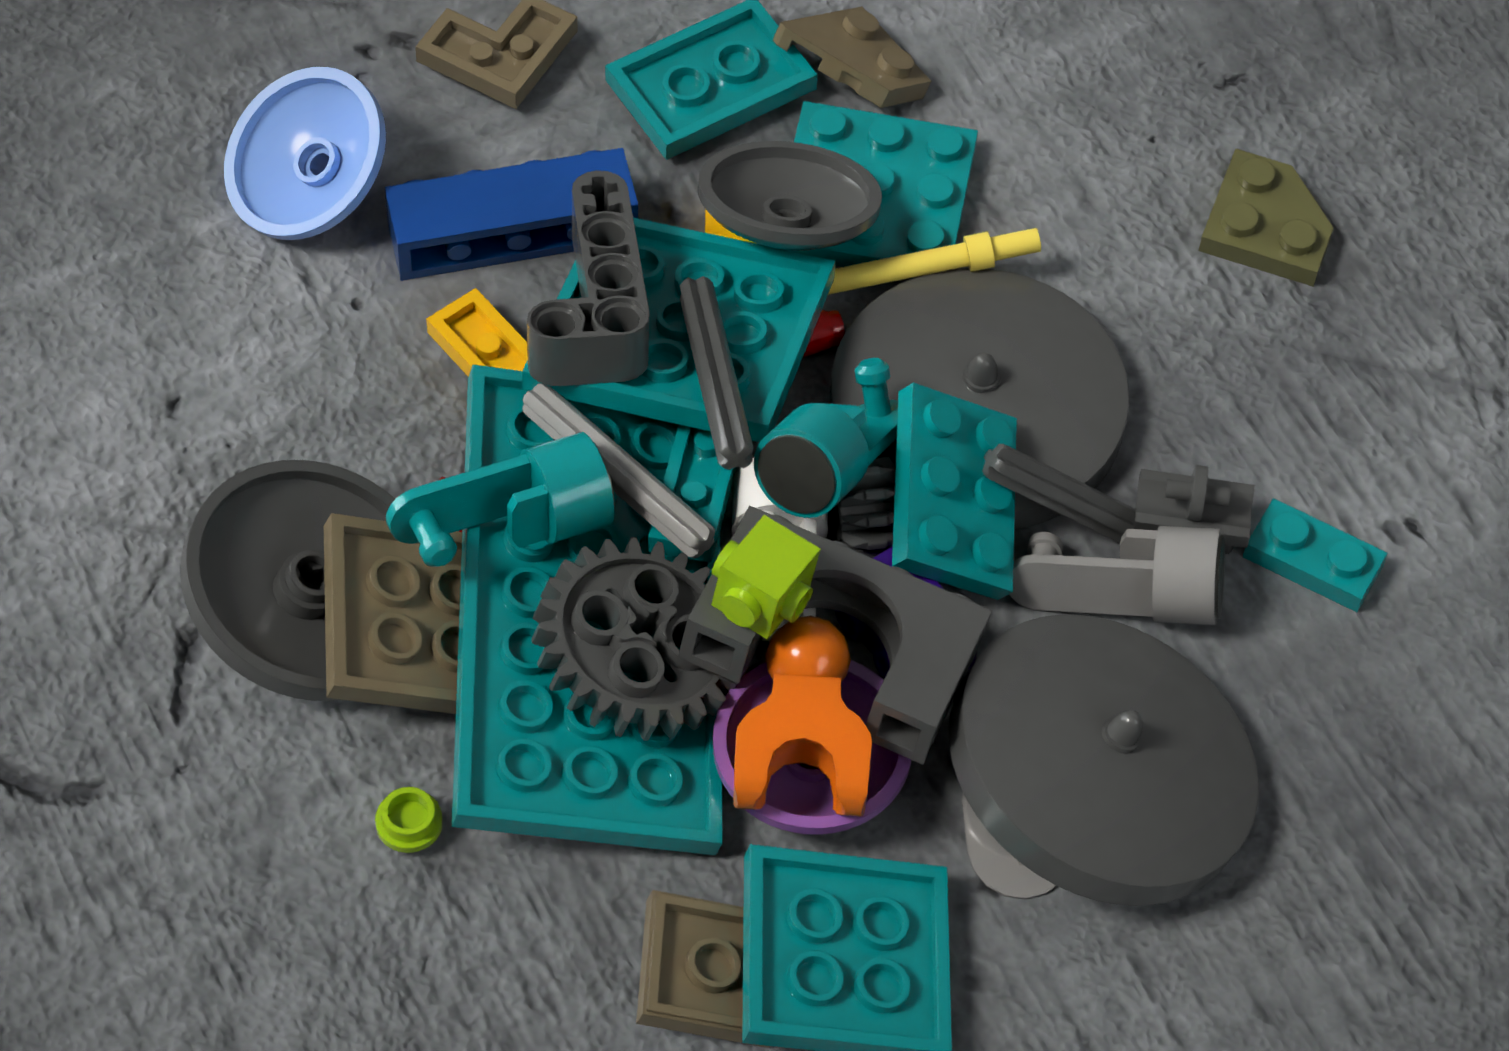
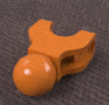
[733,615,872,817]

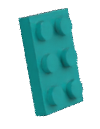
[605,0,818,160]
[892,382,1017,600]

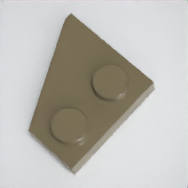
[773,6,932,108]

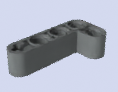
[527,170,649,386]

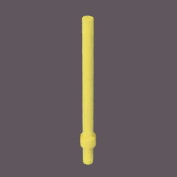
[828,228,1041,295]

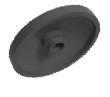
[180,460,395,701]

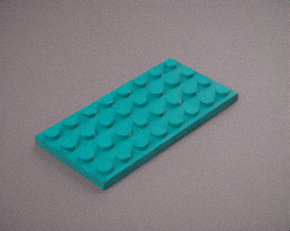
[452,365,722,855]

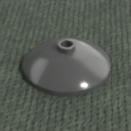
[698,141,882,251]

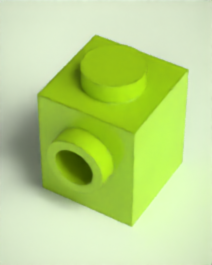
[711,515,821,640]

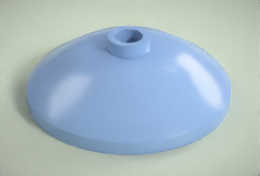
[224,67,386,240]

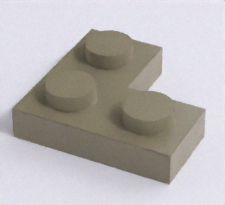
[415,0,578,109]

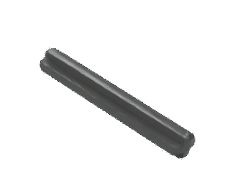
[680,276,753,470]

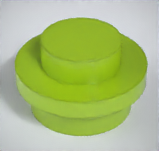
[375,787,443,853]

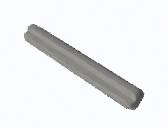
[522,383,715,559]

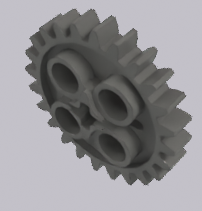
[532,537,737,741]

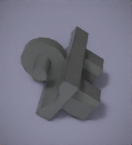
[1133,465,1255,554]

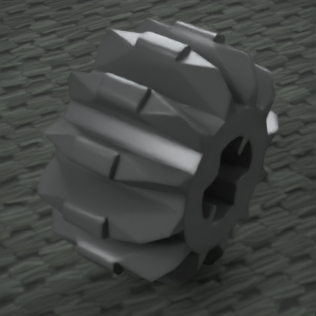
[828,456,896,558]

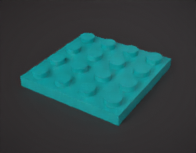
[522,217,836,442]

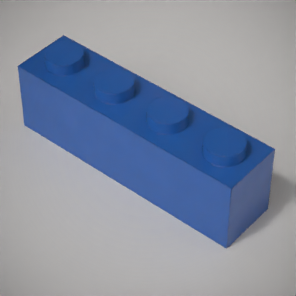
[384,148,638,281]

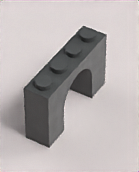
[678,505,992,765]

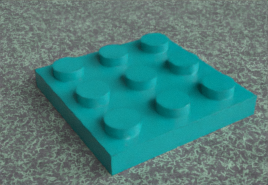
[793,101,978,279]
[742,844,952,1051]

